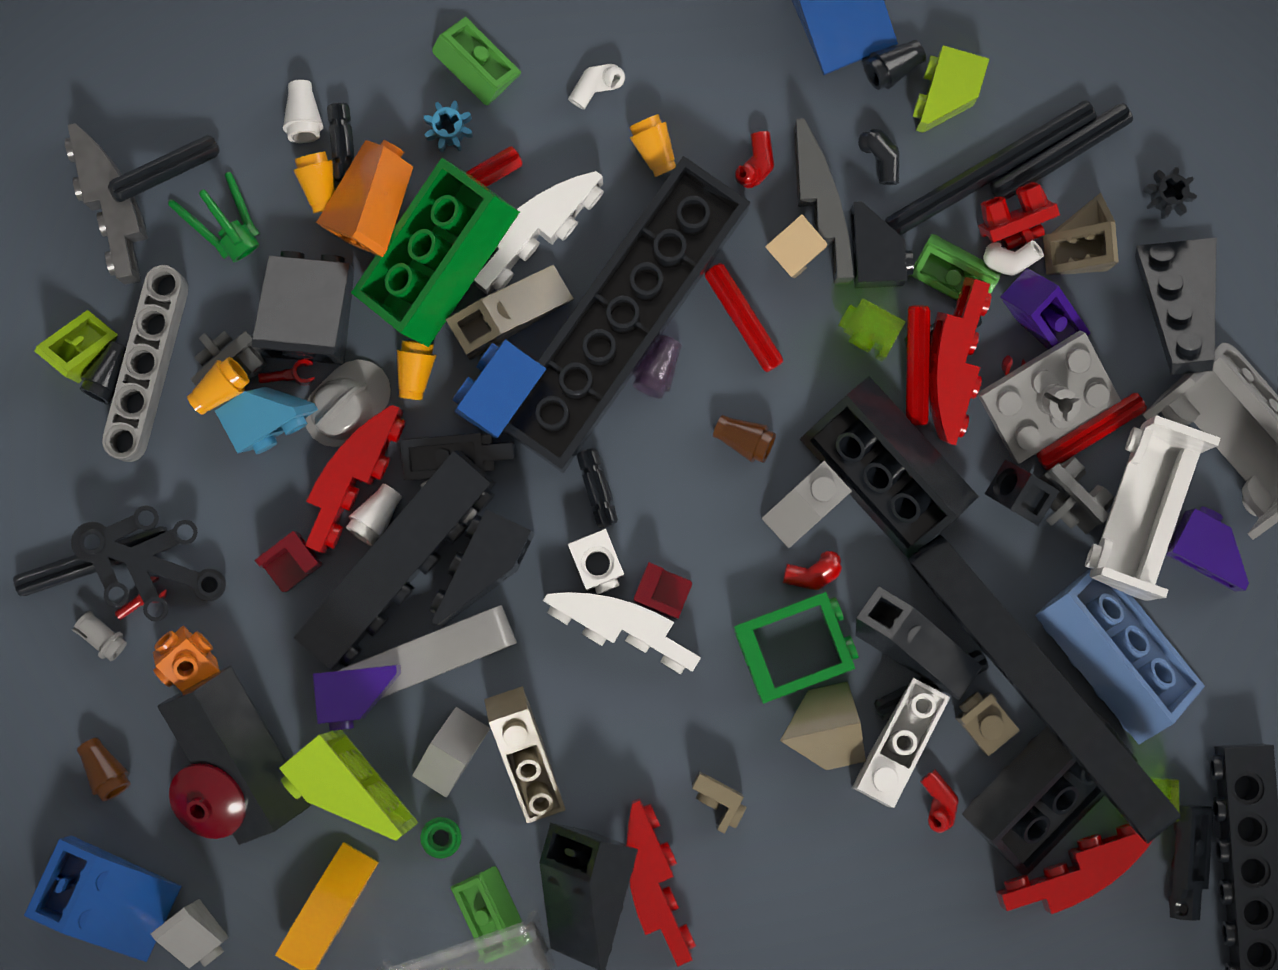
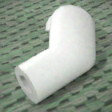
[568,64,625,109]

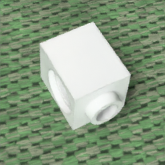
[568,529,624,595]

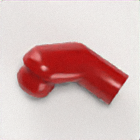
[735,131,774,188]
[783,551,842,590]
[920,769,959,833]

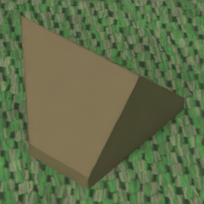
[1043,192,1119,275]
[780,682,866,770]

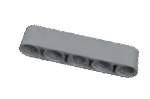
[102,265,189,462]
[338,605,517,699]

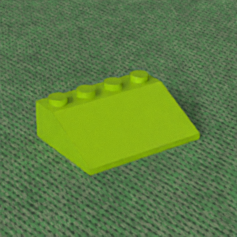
[279,730,419,841]

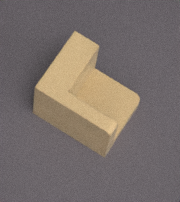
[765,214,827,278]

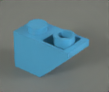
[215,387,318,454]

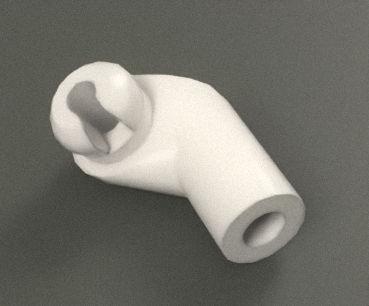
[983,240,1044,276]

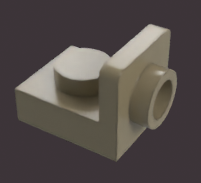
[956,691,1020,756]
[692,771,747,834]

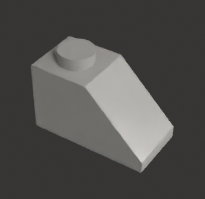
[761,461,852,549]
[151,899,229,968]

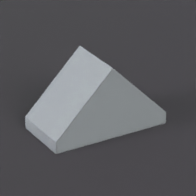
[412,707,491,798]

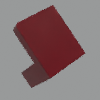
[254,531,323,592]
[633,562,692,619]

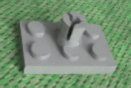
[978,331,1121,464]

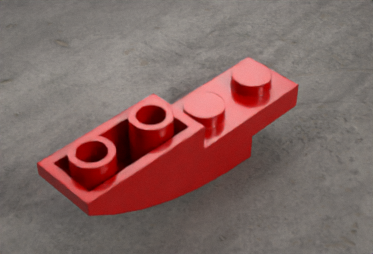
[929,277,992,445]
[305,405,406,554]
[627,798,696,967]
[996,823,1154,914]

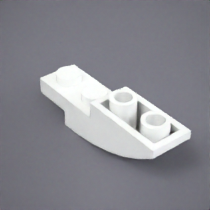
[474,171,604,295]
[543,592,701,674]

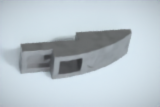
[65,123,148,285]

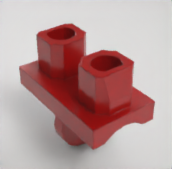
[978,182,1060,250]

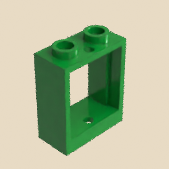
[733,592,859,704]

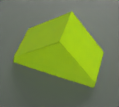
[34,310,118,383]

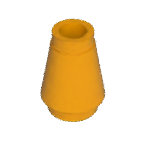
[629,114,676,177]
[293,151,335,213]
[396,340,437,400]
[187,357,250,415]

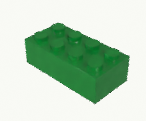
[351,158,520,347]

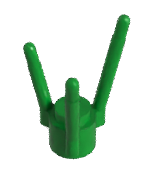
[168,172,260,263]

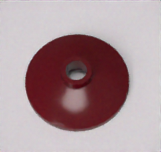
[169,763,246,839]

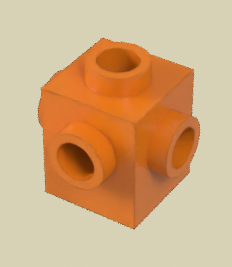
[153,625,220,692]

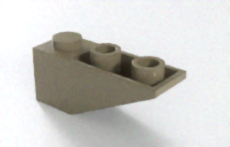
[446,265,574,360]
[484,686,566,823]

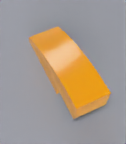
[275,842,379,970]

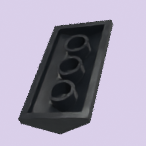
[157,665,311,845]

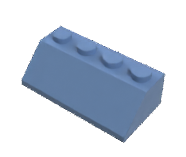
[1035,569,1205,744]

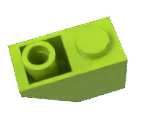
[912,45,989,133]

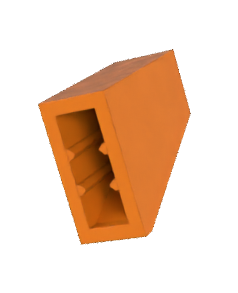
[316,140,413,257]

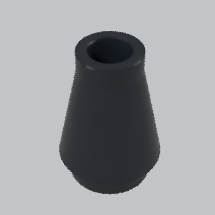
[864,40,926,90]
[80,341,126,404]

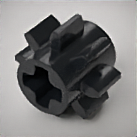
[1143,167,1197,219]

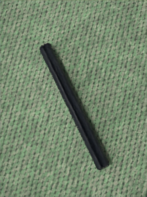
[885,101,1097,236]

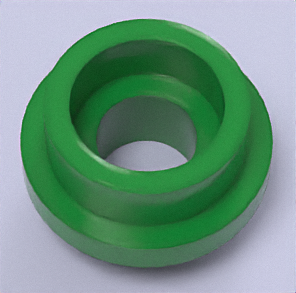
[420,817,462,859]

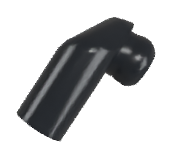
[858,129,899,185]

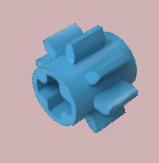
[424,101,473,152]

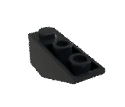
[855,586,982,700]

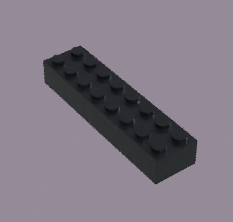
[503,156,750,473]

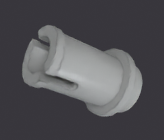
[72,611,127,661]

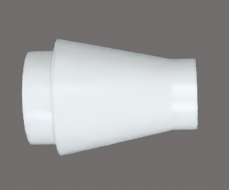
[283,80,323,143]
[346,483,402,546]

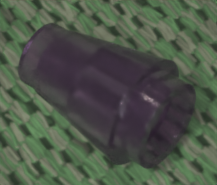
[633,335,682,399]

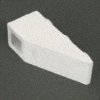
[852,678,950,808]

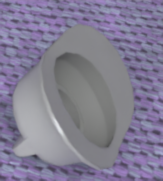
[305,359,391,447]

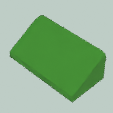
[432,16,521,106]
[910,234,1001,301]
[450,866,529,961]

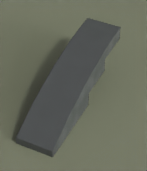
[794,118,854,284]

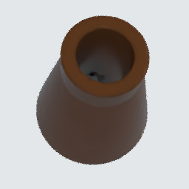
[713,415,776,463]
[77,737,131,801]

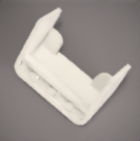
[1085,415,1221,601]

